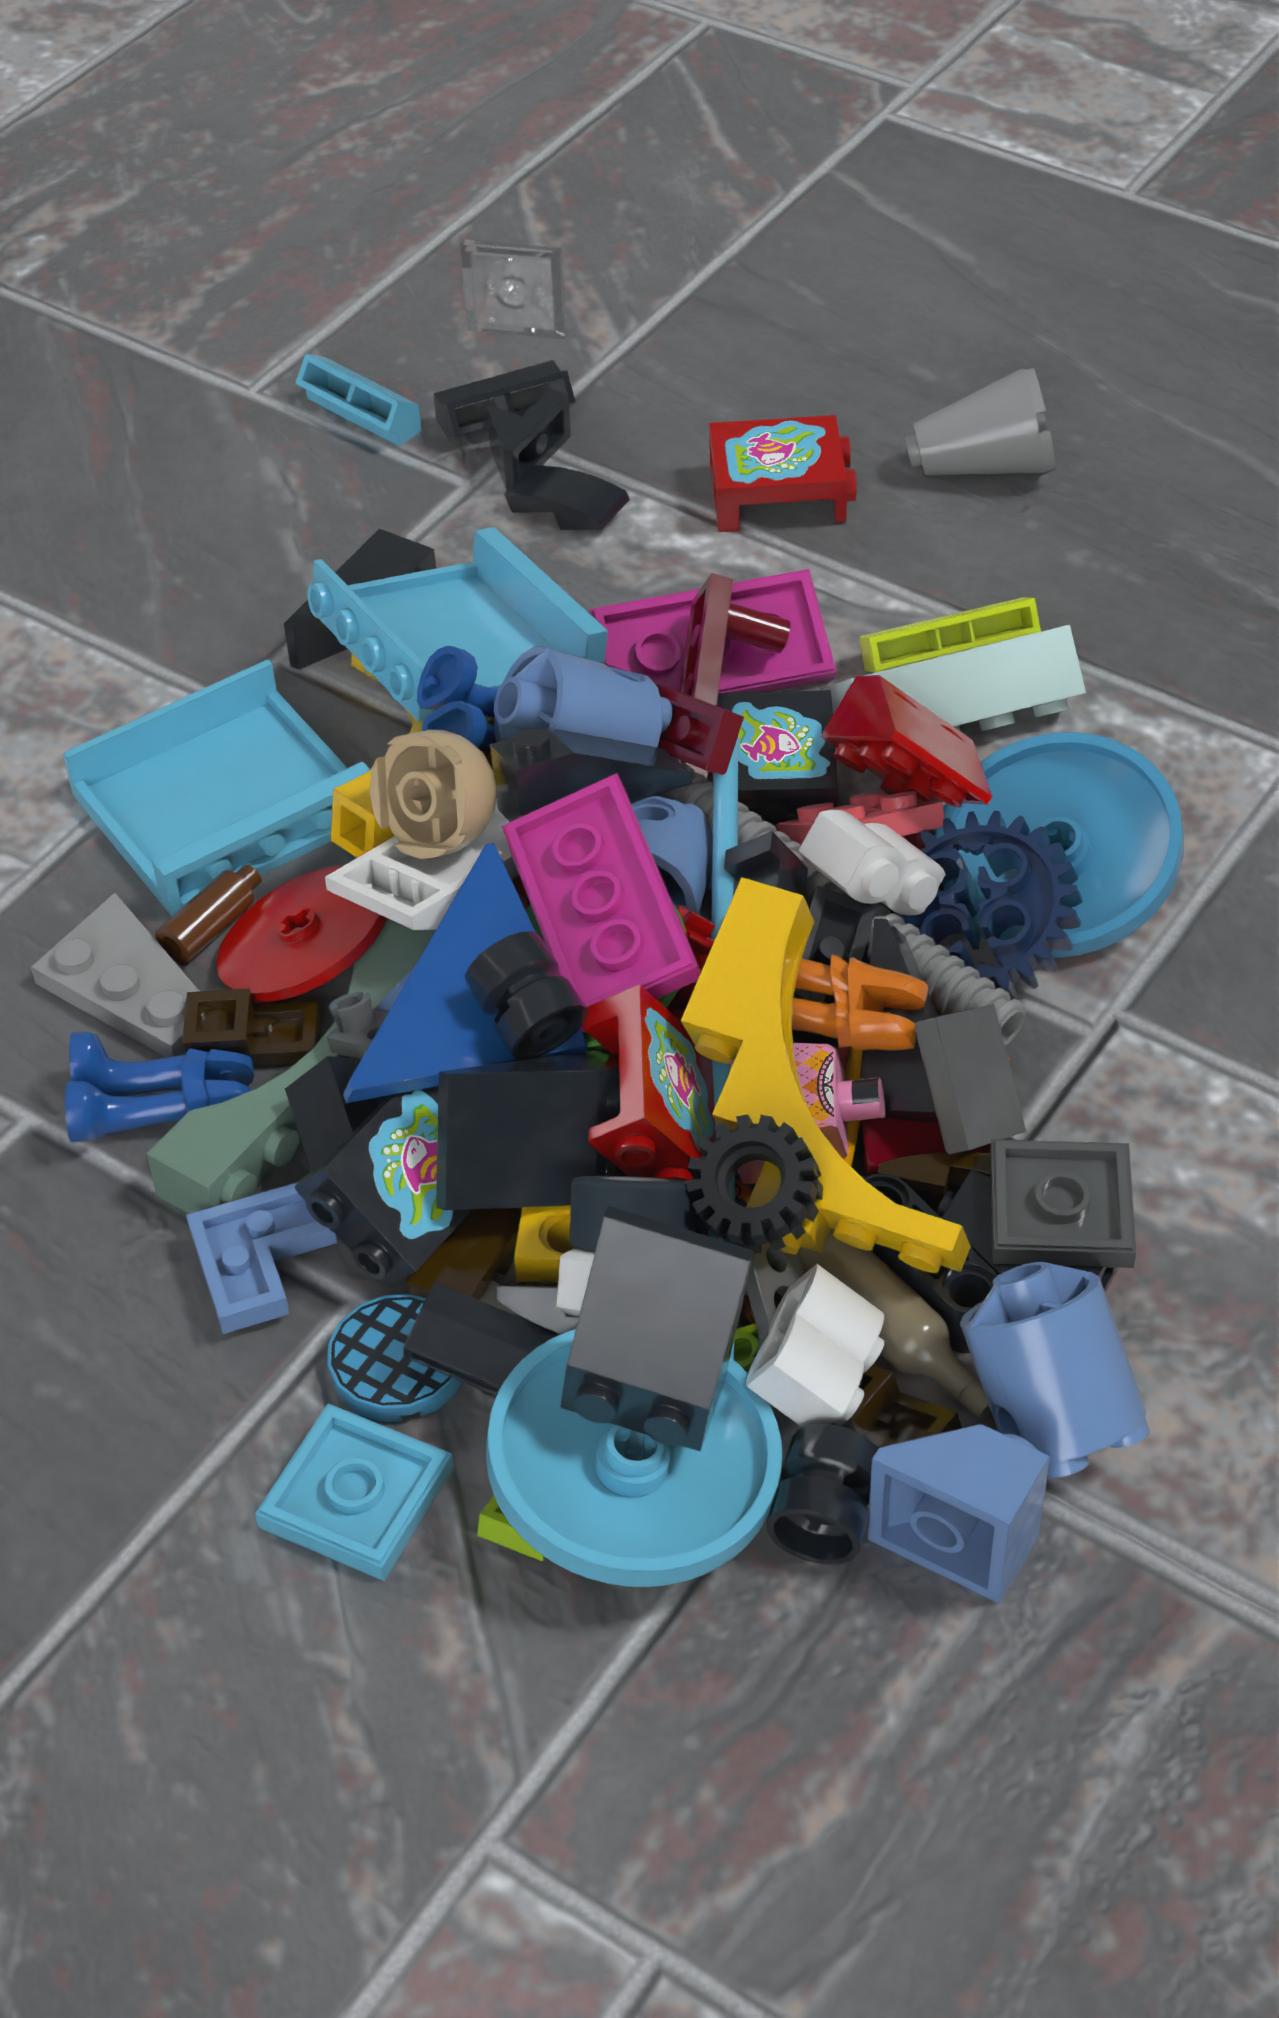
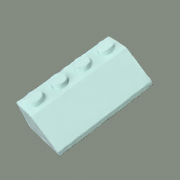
[820,625,1086,731]

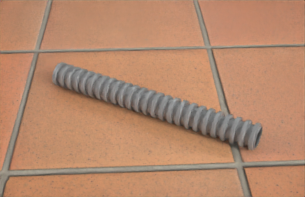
[655,756,1026,1046]

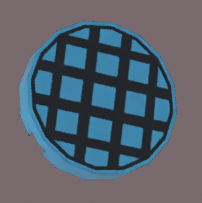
[328,1294,462,1422]

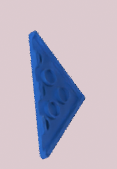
[343,843,588,1103]

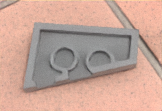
[31,893,199,1058]

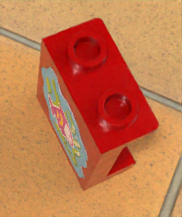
[709,415,857,532]
[584,984,717,1180]

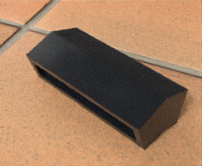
[433,360,576,438]
[403,1282,561,1396]

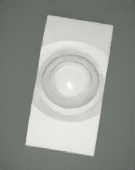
[325,798,520,930]

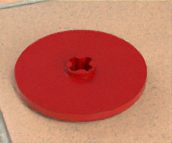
[217,866,387,1002]

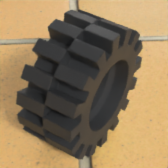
[687,1114,823,1253]

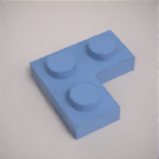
[186,1182,337,1334]

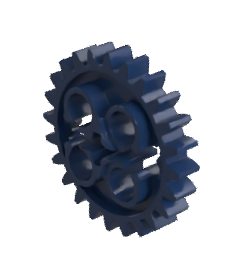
[884,810,1083,1000]

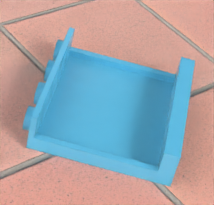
[307,527,608,722]
[63,659,370,917]

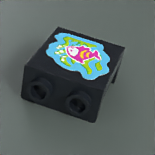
[716,690,838,830]
[295,1086,472,1286]

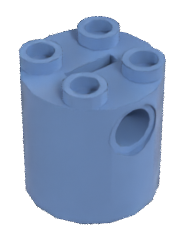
[494,646,672,747]
[631,796,713,915]
[960,1262,1150,1478]

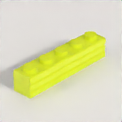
[858,597,1041,673]

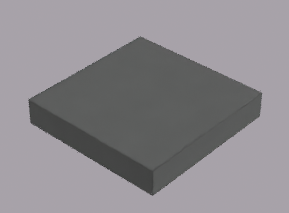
[914,1004,1026,1155]
[990,1139,1136,1268]

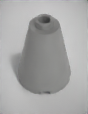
[905,367,1056,476]

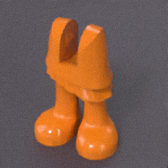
[792,954,929,1052]

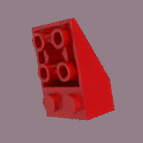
[820,675,992,808]

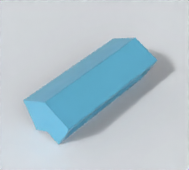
[295,354,422,447]

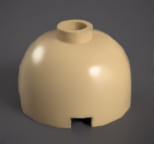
[369,730,497,859]

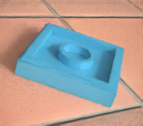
[255,1403,454,1581]

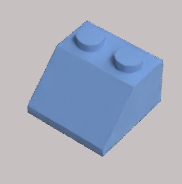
[868,1424,1050,1604]

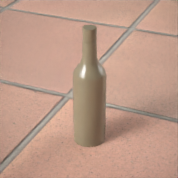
[799,1229,992,1422]

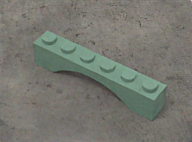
[146,918,436,1214]

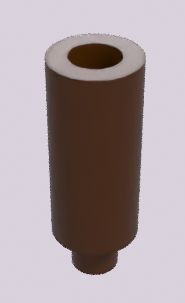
[155,865,262,964]

